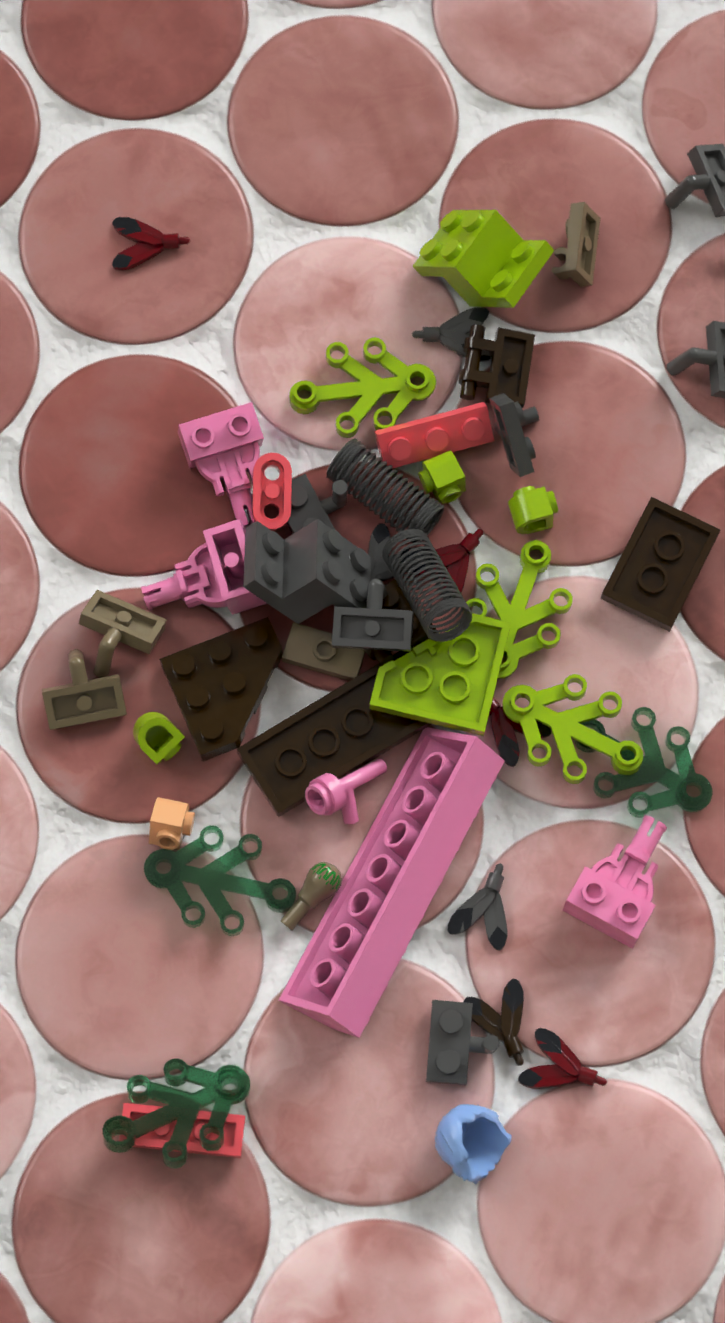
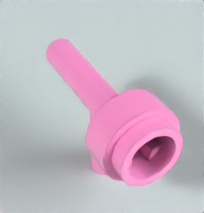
[305,759,387,824]

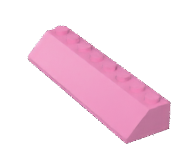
[279,727,505,1038]

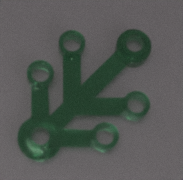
[573,707,713,818]
[144,825,296,936]
[102,1058,250,1168]

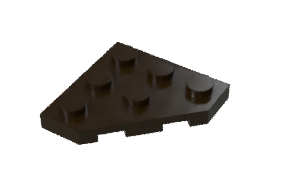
[160,617,283,762]

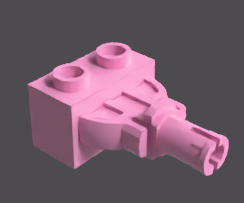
[178,402,264,528]
[141,519,267,615]
[563,816,667,949]

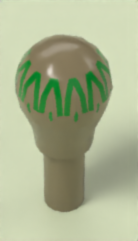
[280,862,342,931]

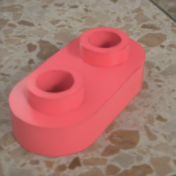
[252,453,292,531]

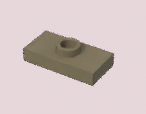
[282,622,366,681]

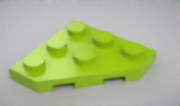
[369,613,511,736]

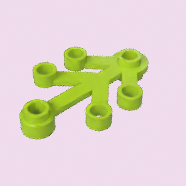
[289,338,436,438]
[463,540,573,679]
[502,674,643,784]

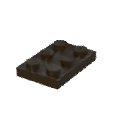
[600,497,720,632]

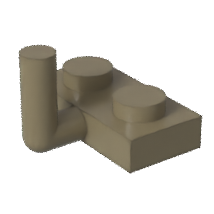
[79,590,167,678]
[42,649,127,730]

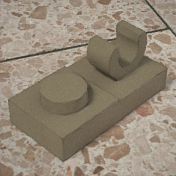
[552,202,600,287]

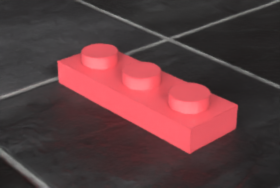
[374,402,494,469]
[119,1103,246,1158]

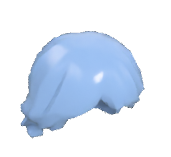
[435,1104,512,1184]

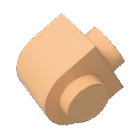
[149,797,195,850]

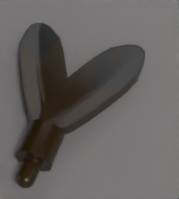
[464,979,524,1066]

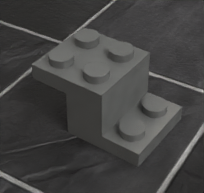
[243,519,371,624]

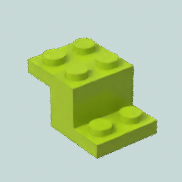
[412,210,555,308]

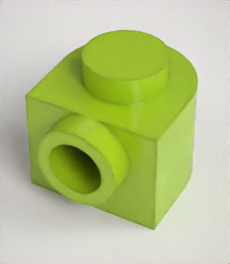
[418,450,466,504]
[508,486,558,534]
[133,712,185,764]

